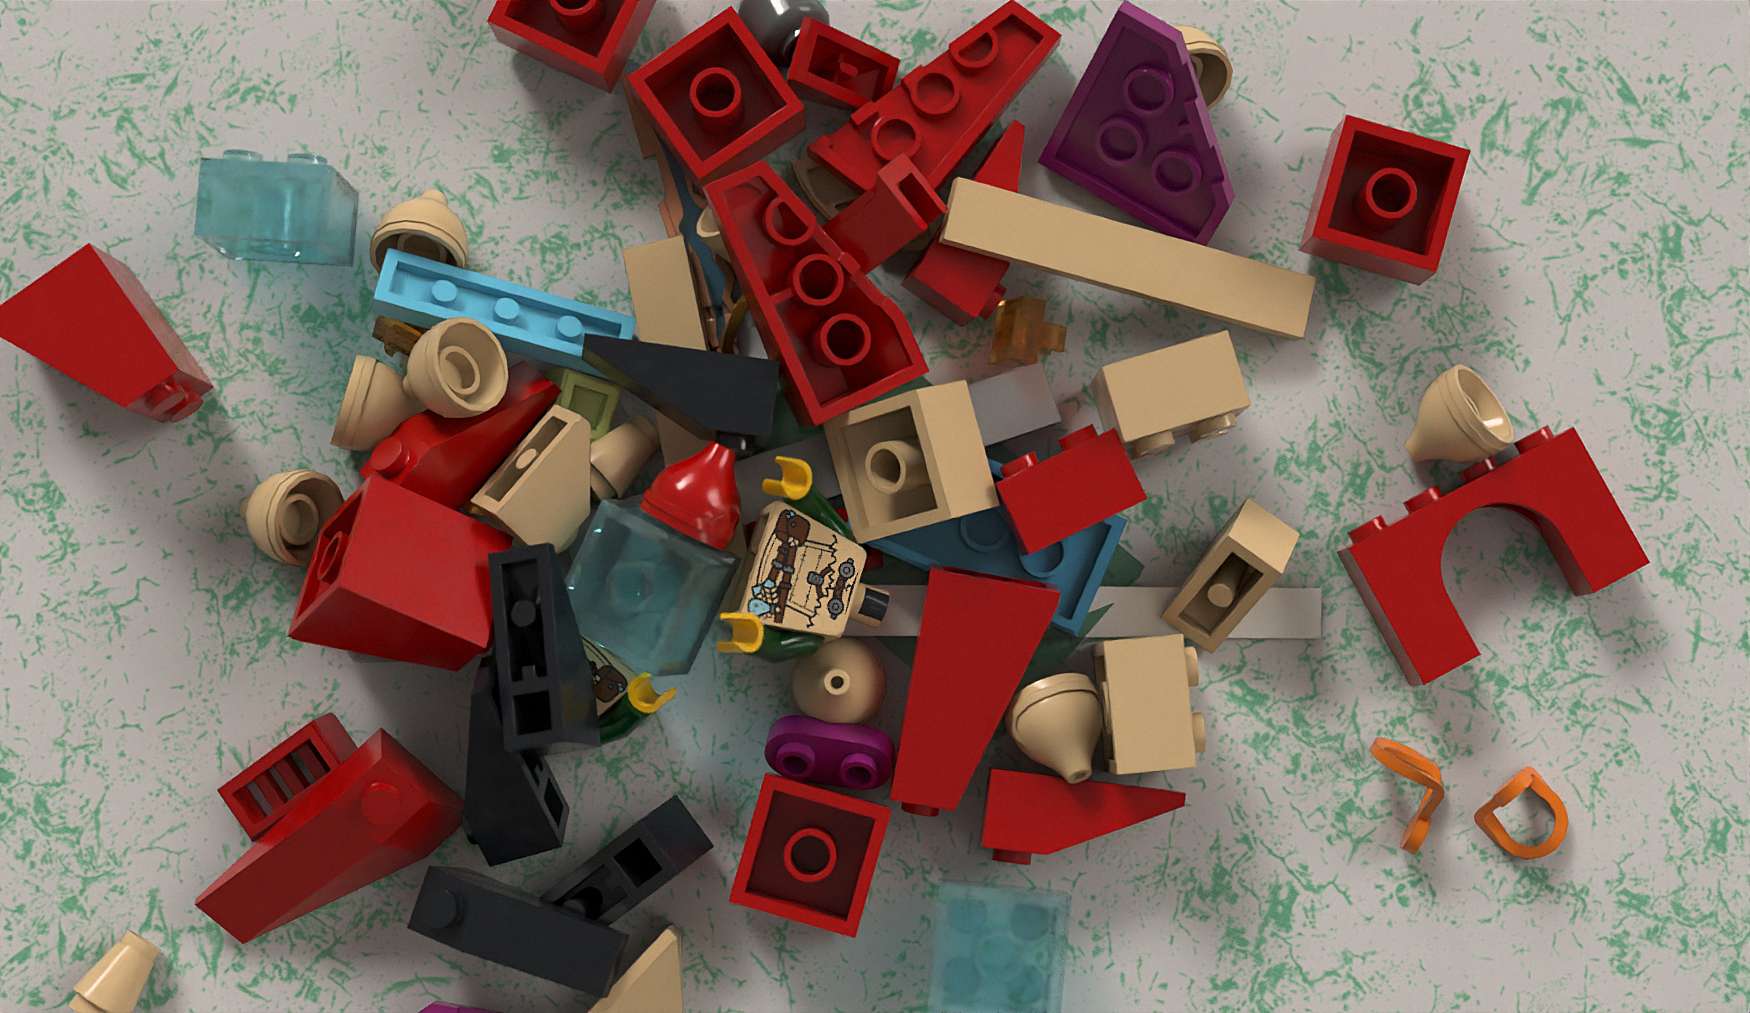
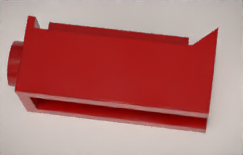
[822,151,948,275]

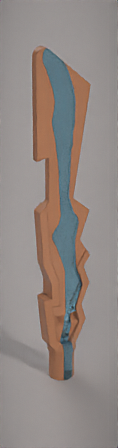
[620,59,740,355]

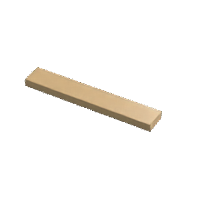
[939,177,1316,341]
[622,235,749,622]

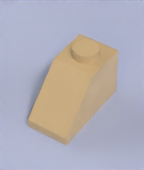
[471,404,590,554]
[1160,497,1300,654]

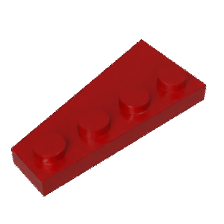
[807,0,1062,196]

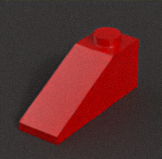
[900,119,1025,327]
[359,360,562,512]
[979,767,1186,865]

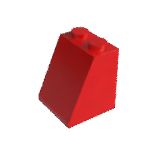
[0,243,214,423]
[287,474,514,672]

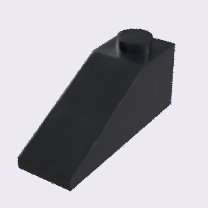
[581,333,780,456]
[488,542,601,757]
[461,654,570,867]
[539,795,714,926]
[407,866,629,998]

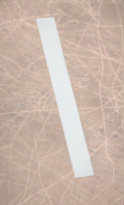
[841,585,1321,639]

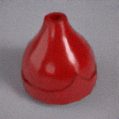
[639,441,741,550]

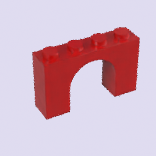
[1336,425,1650,686]

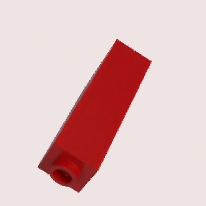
[890,564,1061,817]

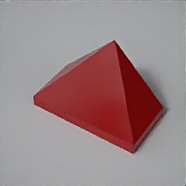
[787,17,901,113]

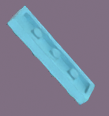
[370,247,636,380]

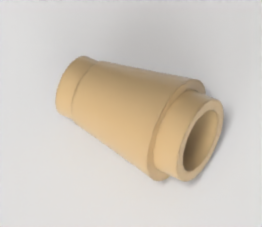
[590,414,661,506]
[69,930,161,1013]

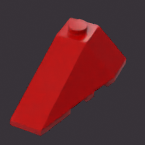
[702,159,930,427]
[195,727,465,944]

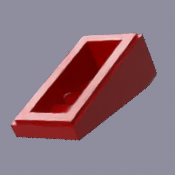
[217,712,358,842]

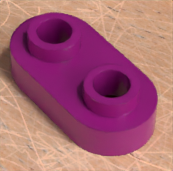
[764,715,895,790]

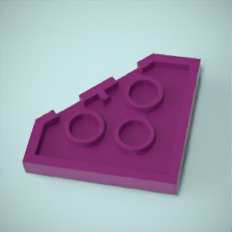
[1038,0,1235,246]

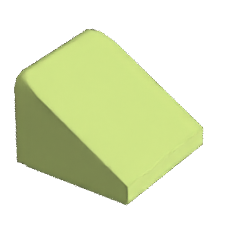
[533,368,622,443]

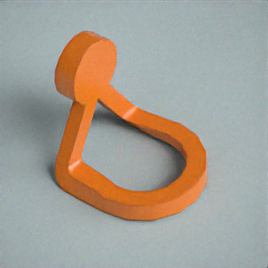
[1370,737,1445,855]
[1474,766,1569,860]

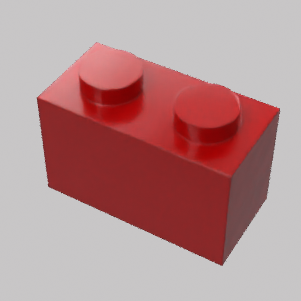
[994,424,1148,556]

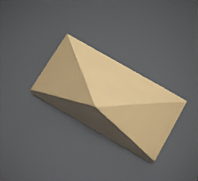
[587,923,683,1013]

